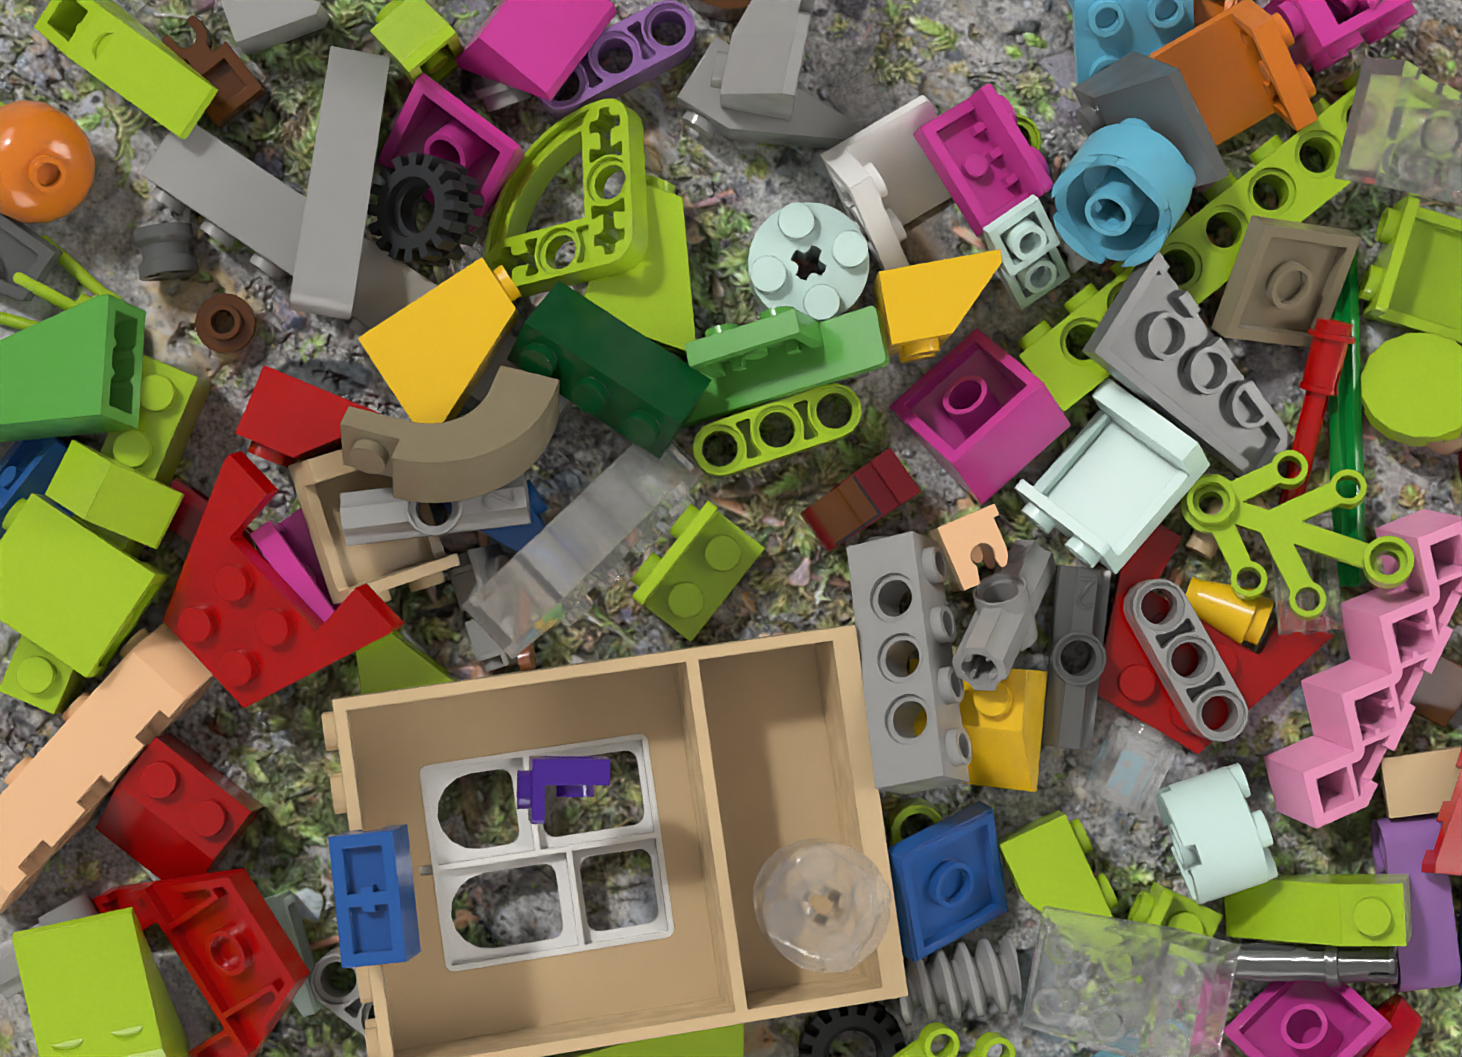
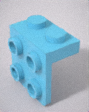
[1066,0,1194,86]

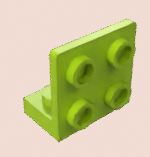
[631,500,765,642]

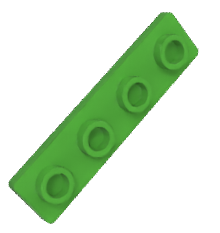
[683,306,890,428]

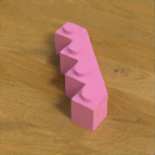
[1264,509,1462,829]

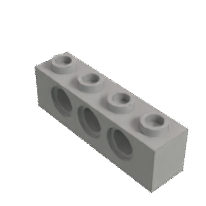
[846,531,972,795]

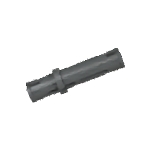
[1208,942,1398,988]

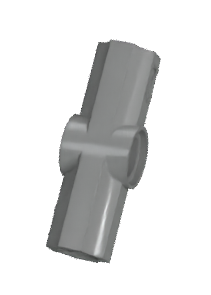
[340,472,531,546]
[952,540,1056,691]

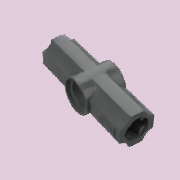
[1041,565,1111,750]

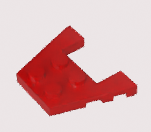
[162,451,404,708]
[1098,524,1337,754]
[92,868,311,1057]

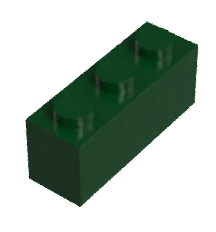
[507,280,712,459]

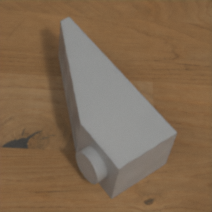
[677,36,865,149]

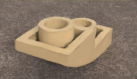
[1379,745,1462,819]

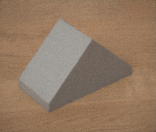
[220,0,330,56]

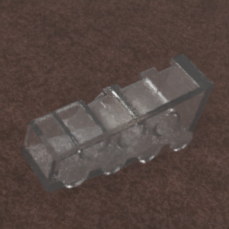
[1334,57,1462,207]
[461,440,706,659]

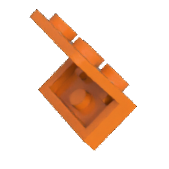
[1148,0,1318,146]

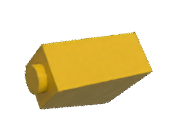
[358,257,522,424]

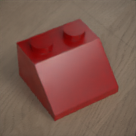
[235,365,380,468]
[95,733,264,880]

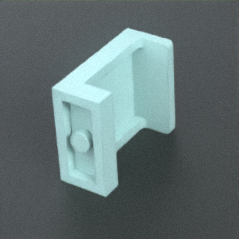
[1014,377,1210,574]

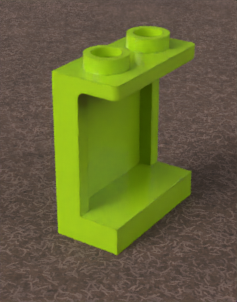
[1358,195,1462,346]
[0,493,169,678]

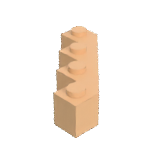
[0,623,215,914]

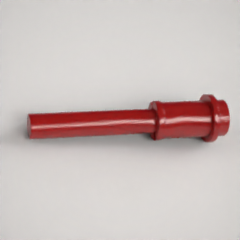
[1278,317,1356,505]

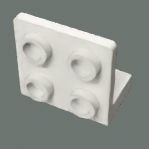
[820,95,952,271]

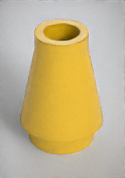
[1185,576,1275,645]

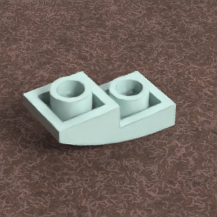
[983,194,1071,310]

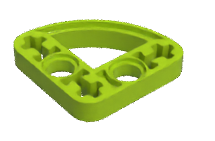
[484,98,648,298]

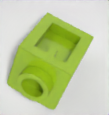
[1127,881,1223,969]

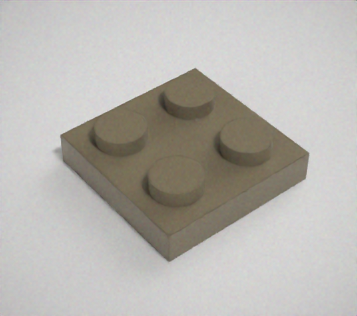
[1212,215,1361,348]

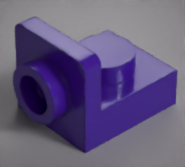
[517,756,610,824]

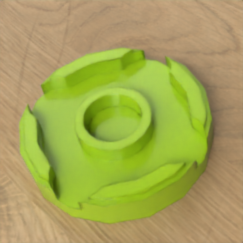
[1361,332,1462,447]

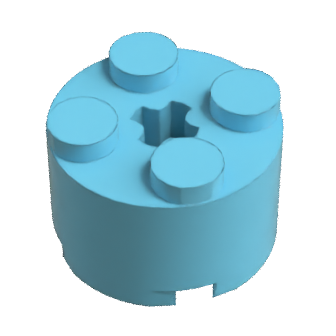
[1051,118,1196,267]

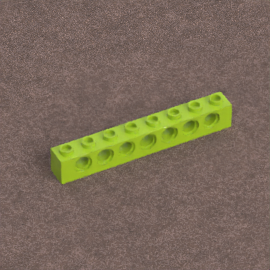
[1015,56,1439,412]

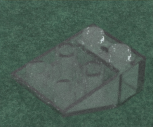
[1021,906,1240,1057]

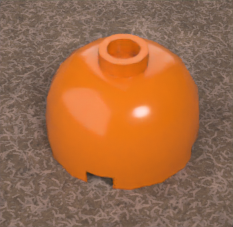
[0,100,95,224]

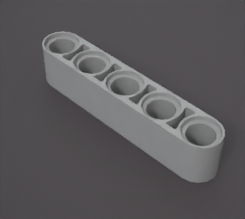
[288,46,390,320]

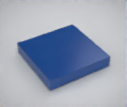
[887,801,1008,962]

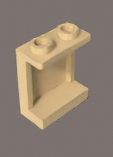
[288,449,460,604]

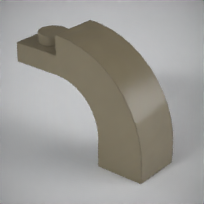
[340,365,560,503]

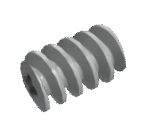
[897,935,1022,1026]

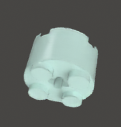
[748,202,869,322]
[1155,763,1278,905]

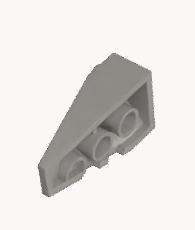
[710,0,815,121]

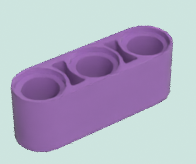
[538,0,696,120]
[1370,813,1461,993]

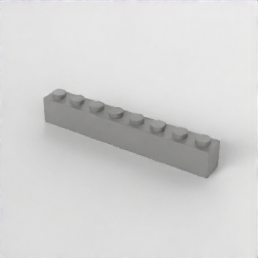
[140,124,574,434]

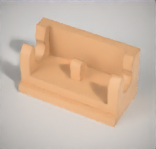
[927,504,1008,592]

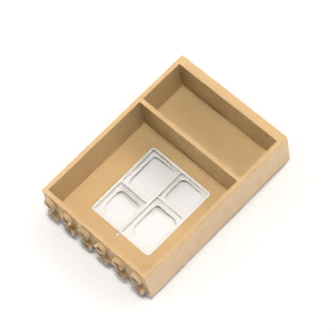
[321,625,908,1057]

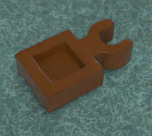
[162,15,267,129]

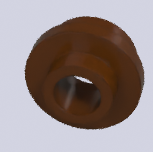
[195,293,257,354]

